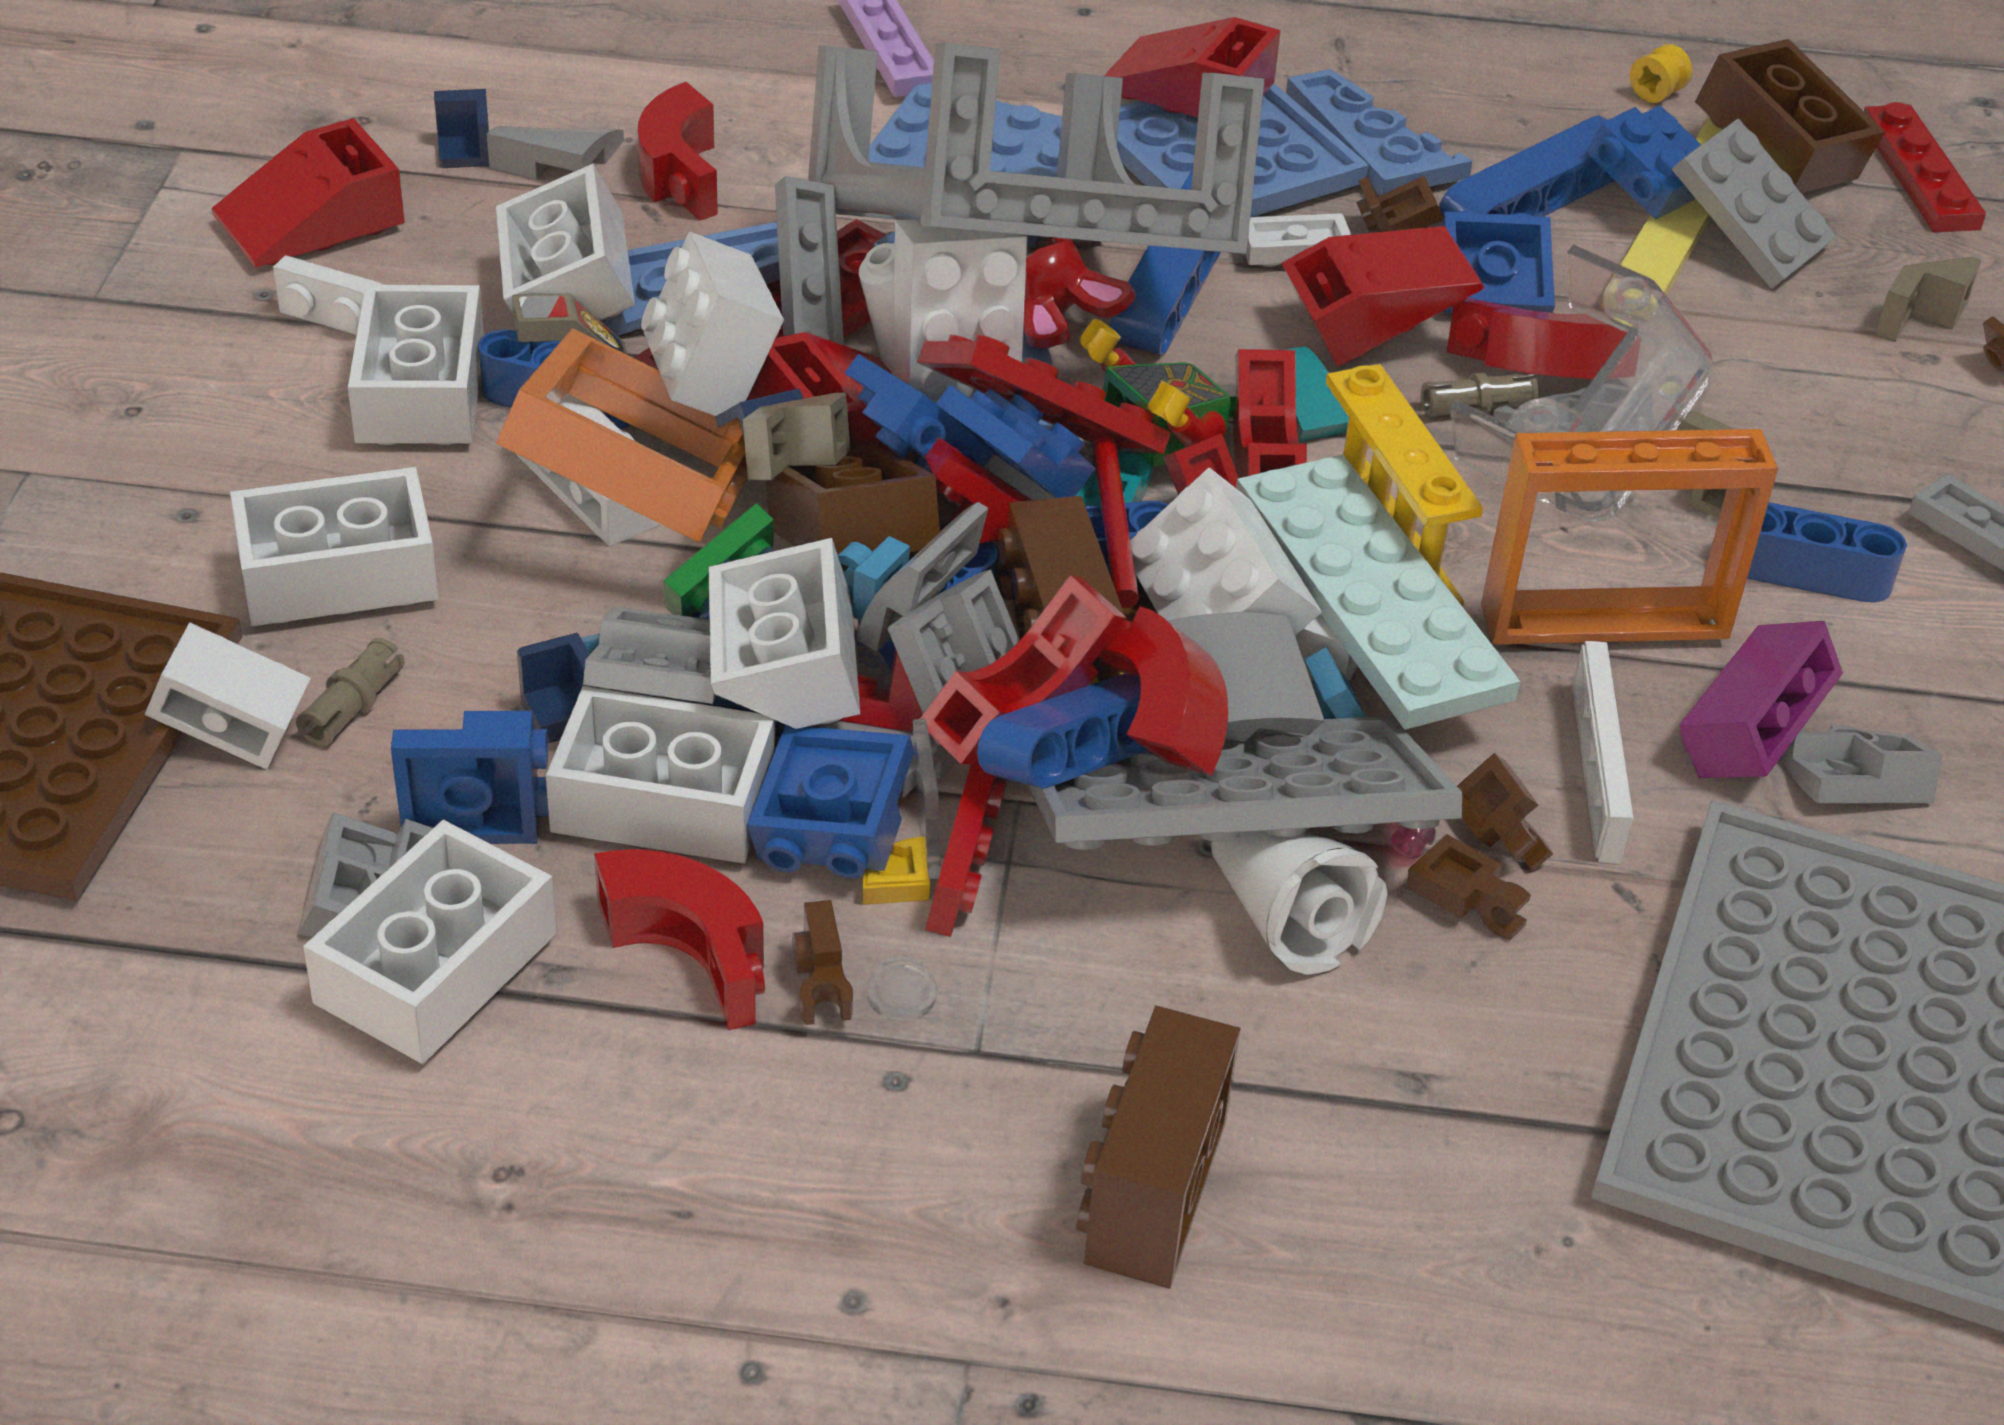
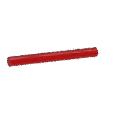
[1093,435,1139,608]

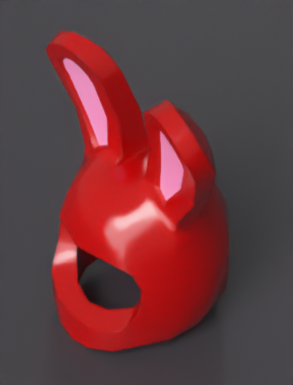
[1023,237,1136,348]

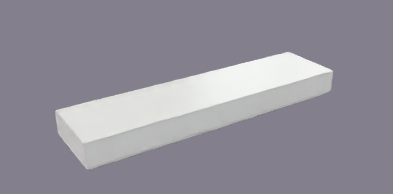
[1572,641,1633,864]

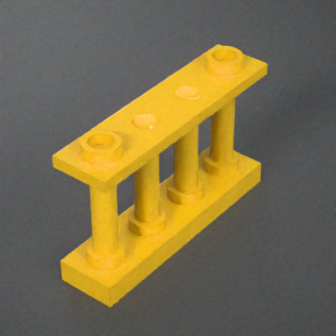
[1325,364,1483,607]

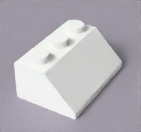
[709,538,860,729]

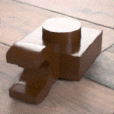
[1457,753,1553,871]
[1406,834,1531,940]
[792,900,853,1025]

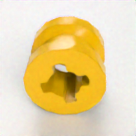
[1629,44,1693,103]

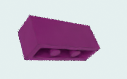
[1679,621,1843,778]

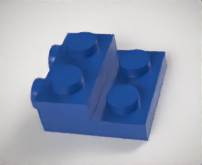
[1586,105,1701,220]
[1441,210,1555,313]
[845,354,994,473]
[935,385,1096,498]
[390,711,549,844]
[747,725,914,879]

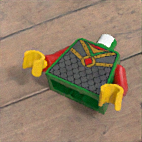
[1080,318,1236,467]

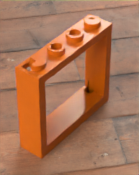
[496,328,748,543]
[1481,429,1778,645]

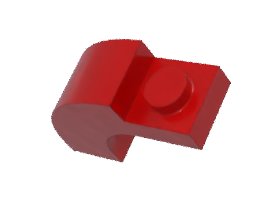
[637,82,718,221]
[1446,298,1642,379]
[1233,349,1307,478]
[918,575,1126,764]
[1097,606,1228,776]
[594,849,765,1030]

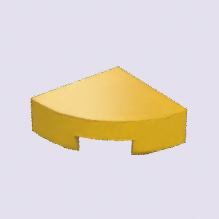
[862,836,930,905]

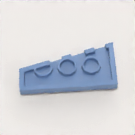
[1286,69,1473,195]
[604,222,780,336]

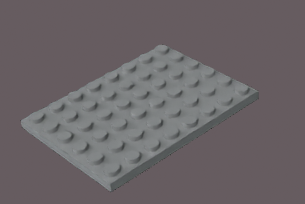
[1591,800,2004,1332]

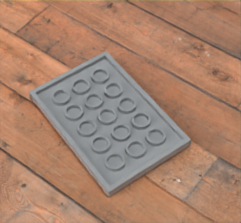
[1028,716,1462,850]

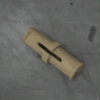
[1420,372,1538,418]
[296,638,405,747]

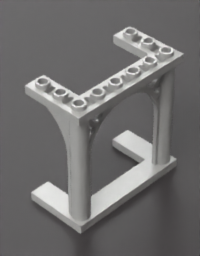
[808,42,1264,254]

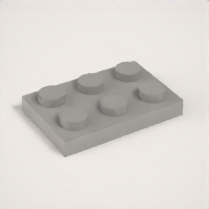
[1672,118,1837,289]

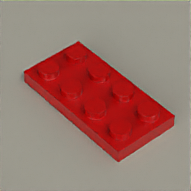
[917,335,1171,454]

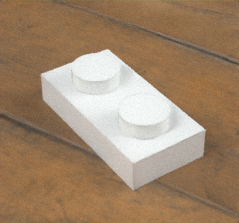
[1245,213,1351,267]
[273,255,382,335]

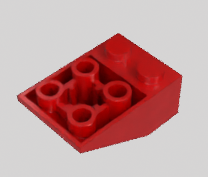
[1104,17,1281,118]
[212,118,405,268]
[1281,226,1485,367]
[746,332,892,450]

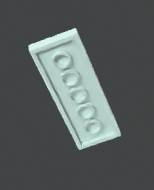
[1236,454,1521,730]

